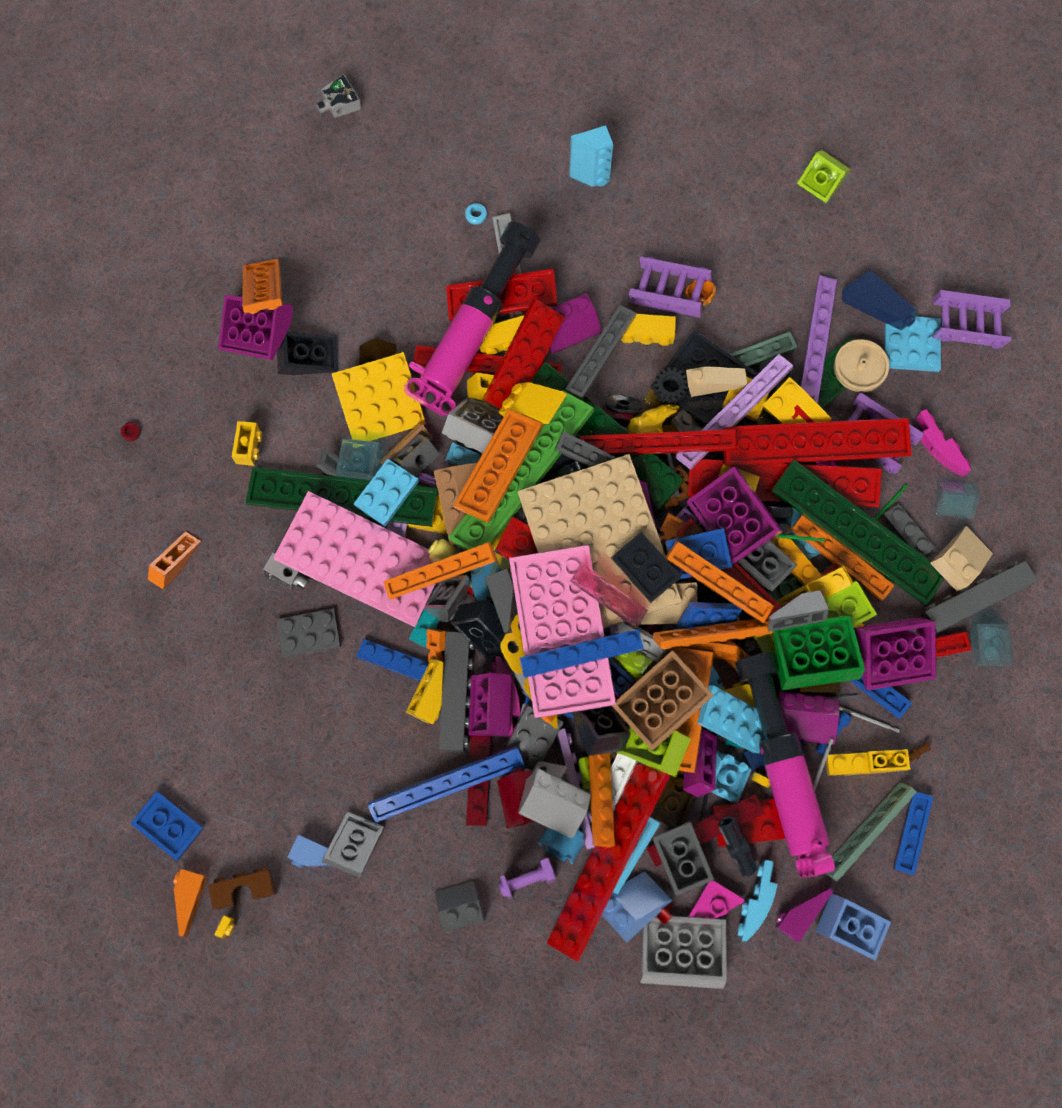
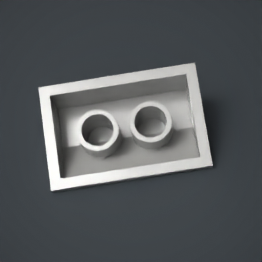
[518,769,591,838]

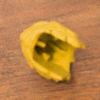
[626,404,680,434]

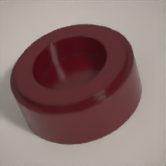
[121,422,141,441]

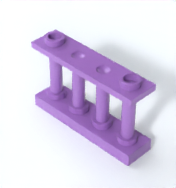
[629,257,712,318]
[933,290,1011,348]
[848,392,924,474]
[498,858,556,899]

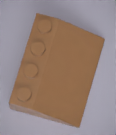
[434,463,506,547]
[612,651,714,751]

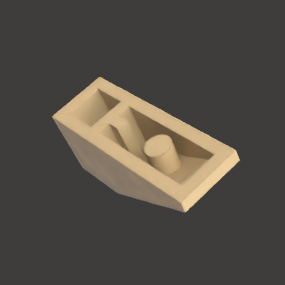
[686,367,747,397]

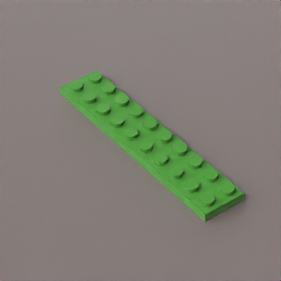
[448,390,594,551]

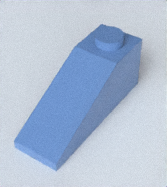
[287,835,330,868]

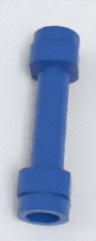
[815,712,852,756]

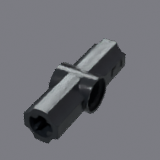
[718,817,758,877]

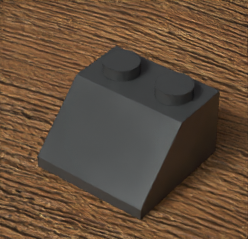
[435,881,485,932]

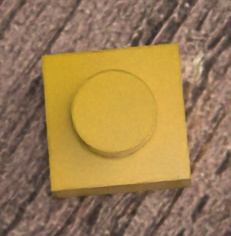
[214,916,235,938]

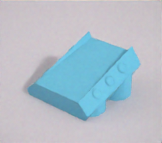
[712,751,751,804]

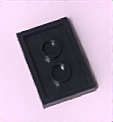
[611,532,682,604]

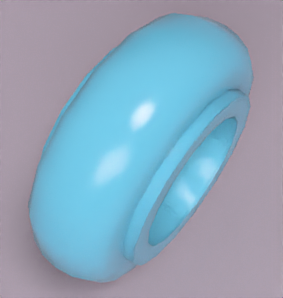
[465,203,487,225]

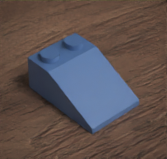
[602,871,672,943]
[815,894,891,960]

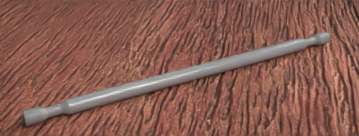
[839,706,900,732]
[813,738,834,791]

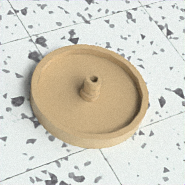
[834,339,889,392]

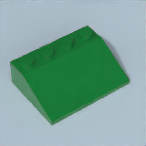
[772,615,865,690]

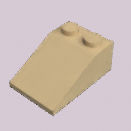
[930,526,993,591]
[634,581,697,625]

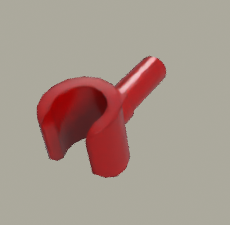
[657,902,674,925]

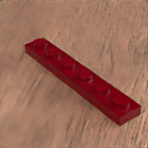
[466,736,491,826]
[646,795,765,867]

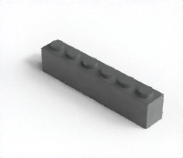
[921,561,1038,634]
[439,632,473,753]

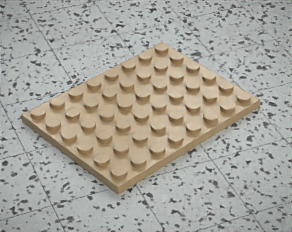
[517,454,682,629]

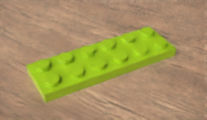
[753,581,877,660]

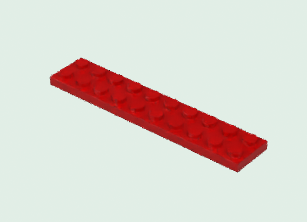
[722,418,912,466]
[687,459,882,507]
[547,762,670,962]

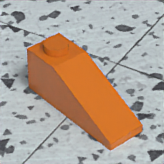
[148,531,201,590]
[173,869,208,937]

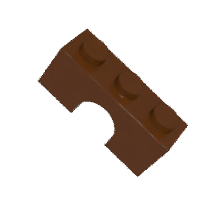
[208,867,276,910]

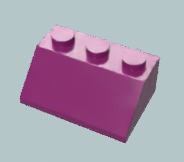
[549,293,602,354]
[469,673,513,736]
[778,692,839,745]

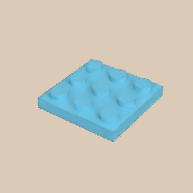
[884,317,941,372]

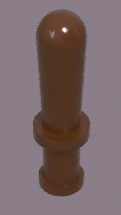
[896,741,931,772]

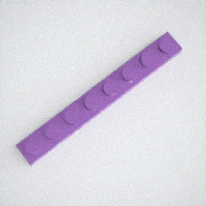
[800,275,837,404]

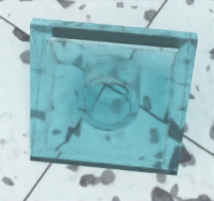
[935,479,980,520]

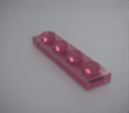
[570,564,648,628]

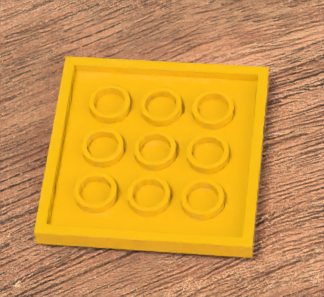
[332,352,426,446]

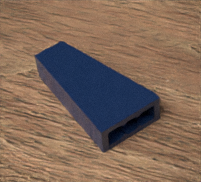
[842,270,917,331]

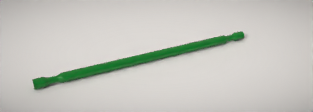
[874,484,908,521]
[776,534,825,542]

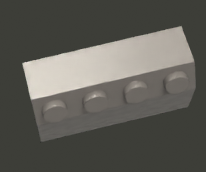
[442,397,503,454]
[640,915,727,989]

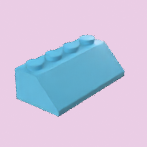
[569,126,613,187]

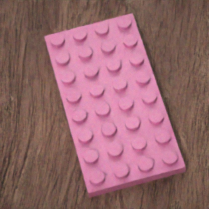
[273,491,435,627]
[509,545,616,718]

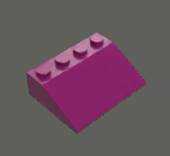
[218,295,293,360]
[686,467,783,565]
[854,617,936,690]

